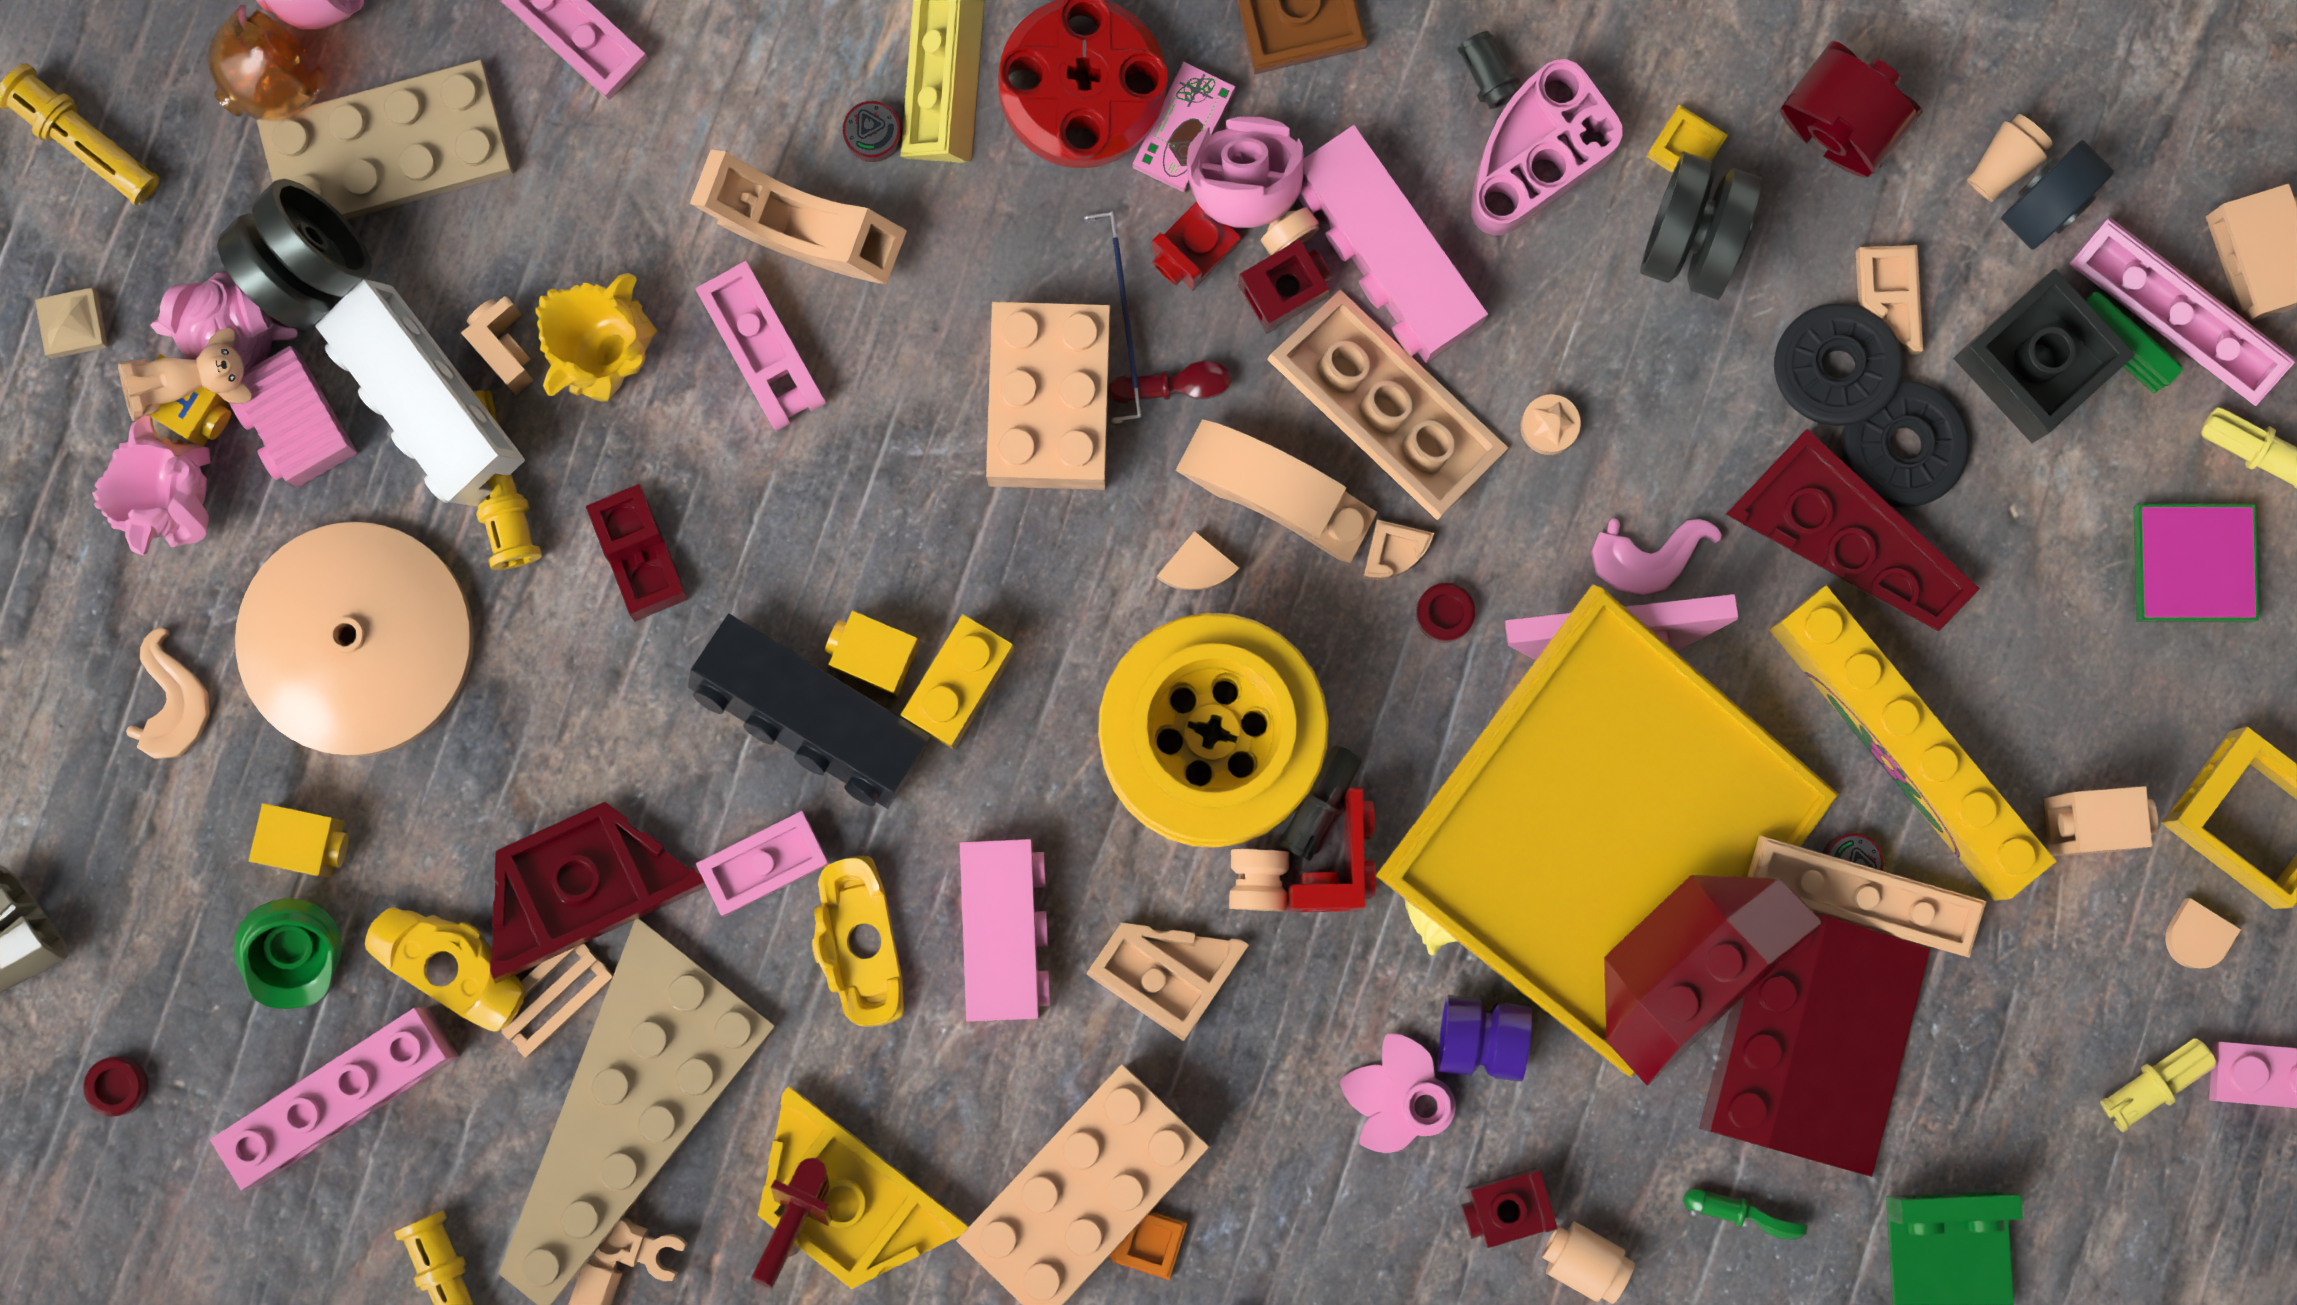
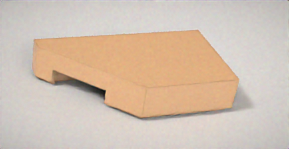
[1855,245,1923,355]

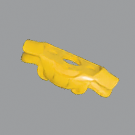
[812,856,904,1027]
[365,907,525,1031]

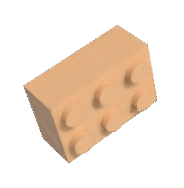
[986,302,1110,490]

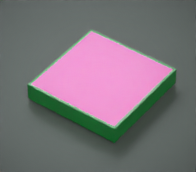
[2133,504,2259,623]

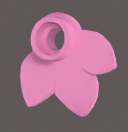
[1340,1033,1456,1153]

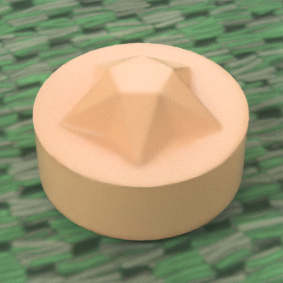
[1260,207,1320,256]
[1520,394,1581,455]

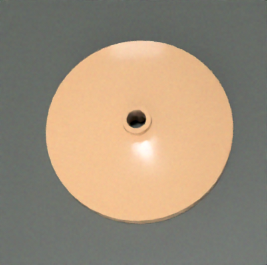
[235,522,474,757]

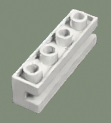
[315,279,525,506]

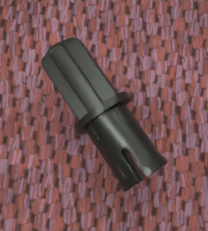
[1278,745,1362,861]

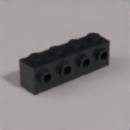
[688,613,930,809]

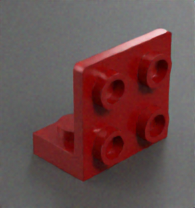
[1287,787,1376,912]

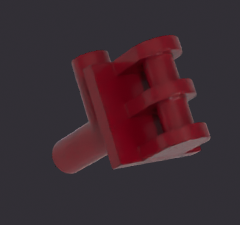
[751,1158,832,1289]

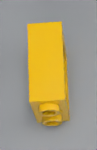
[2161,727,2297,909]

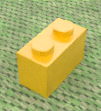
[901,614,1015,750]

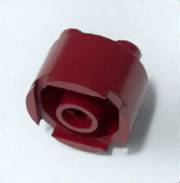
[1780,41,1923,178]

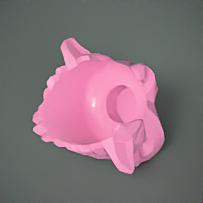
[150,271,297,372]
[92,416,211,556]

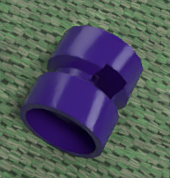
[1438,995,1532,1082]

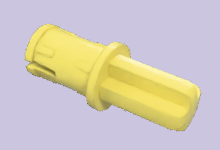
[2201,407,2297,488]
[2100,1039,2217,1132]

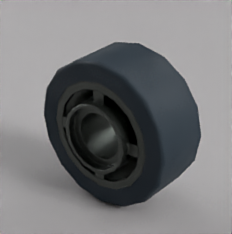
[2001,140,2114,250]

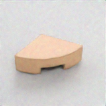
[1363,520,1434,580]
[1157,531,1239,590]

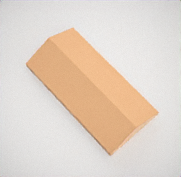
[1267,290,1508,520]

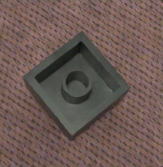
[1953,268,2135,443]

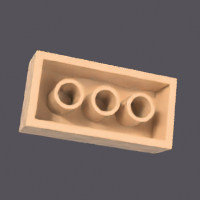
[956,1064,1211,1305]

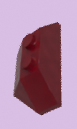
[1604,875,1823,1086]

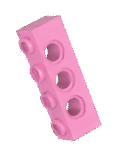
[209,1007,459,1190]

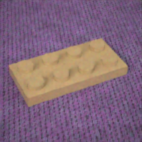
[256,60,513,220]

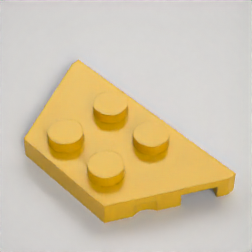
[758,1086,969,1289]

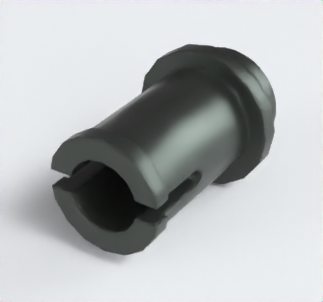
[1457,31,1520,109]

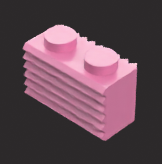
[229,346,358,488]

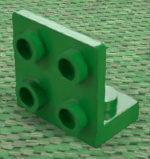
[1886,1191,2023,1305]

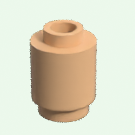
[1541,1221,1635,1304]

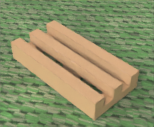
[501,943,614,1058]

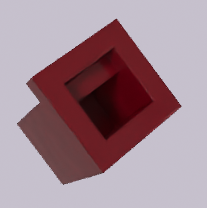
[1238,239,1332,334]
[1461,1168,1558,1248]

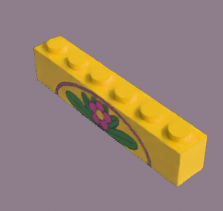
[1768,585,2057,901]

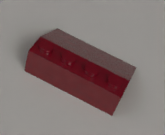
[1699,912,1931,1177]

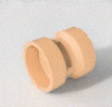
[1229,849,1289,911]

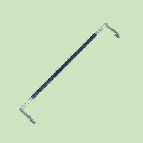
[1084,211,1141,424]

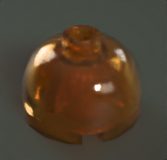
[207,5,327,122]

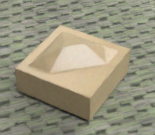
[35,288,108,359]

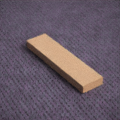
[1747,835,1986,958]

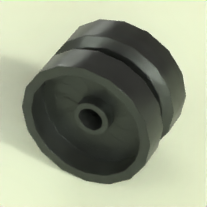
[1640,151,1762,300]
[216,178,372,331]

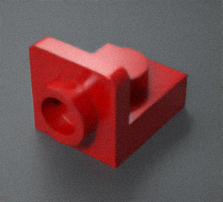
[1151,201,1241,291]

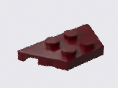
[490,802,705,984]

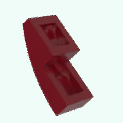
[586,483,689,622]

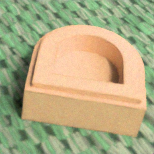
[2165,898,2241,969]

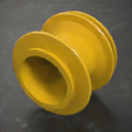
[1098,613,1329,848]

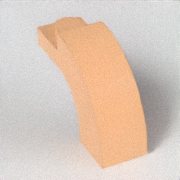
[1175,419,1377,563]

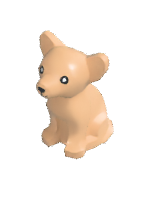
[118,328,252,421]

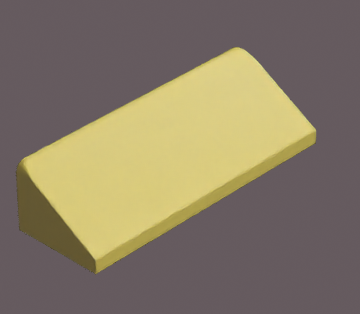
[901,0,984,163]

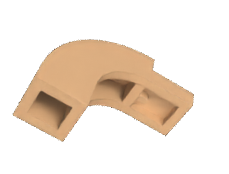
[690,149,907,285]

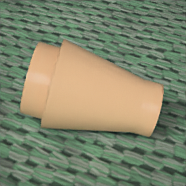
[1967,114,2053,202]

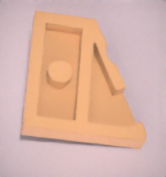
[1086,922,1249,1041]

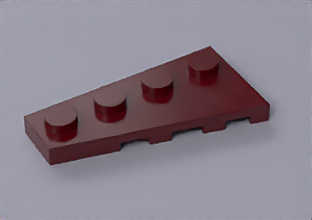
[1725,429,1980,632]

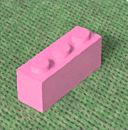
[960,839,1050,1022]

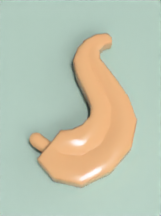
[126,627,210,759]

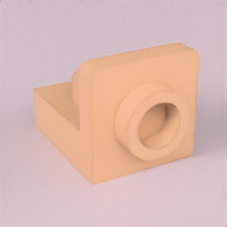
[461,296,534,395]

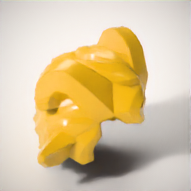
[535,273,657,402]

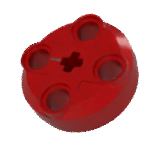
[998,0,1168,168]

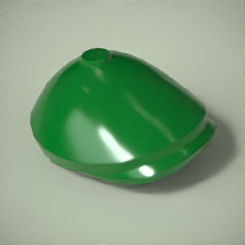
[234,898,342,1009]

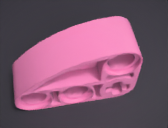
[1471,59,1623,236]

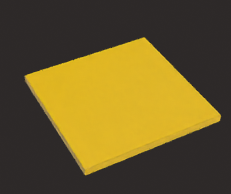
[1376,584,1839,1077]

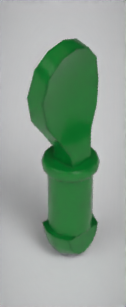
[1683,1188,1808,1240]

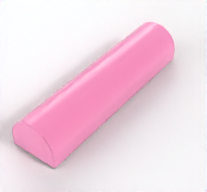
[2070,216,2295,406]

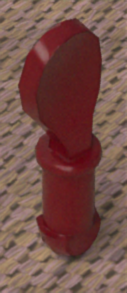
[1108,361,1231,403]

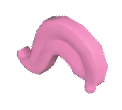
[1590,518,1722,596]

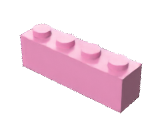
[1298,125,1488,363]

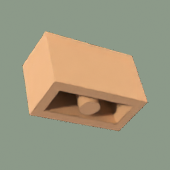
[2205,184,2297,323]
[2043,786,2158,856]

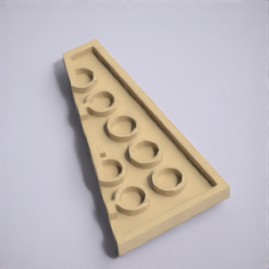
[498,918,775,1305]

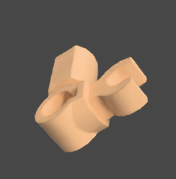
[568,1217,688,1305]

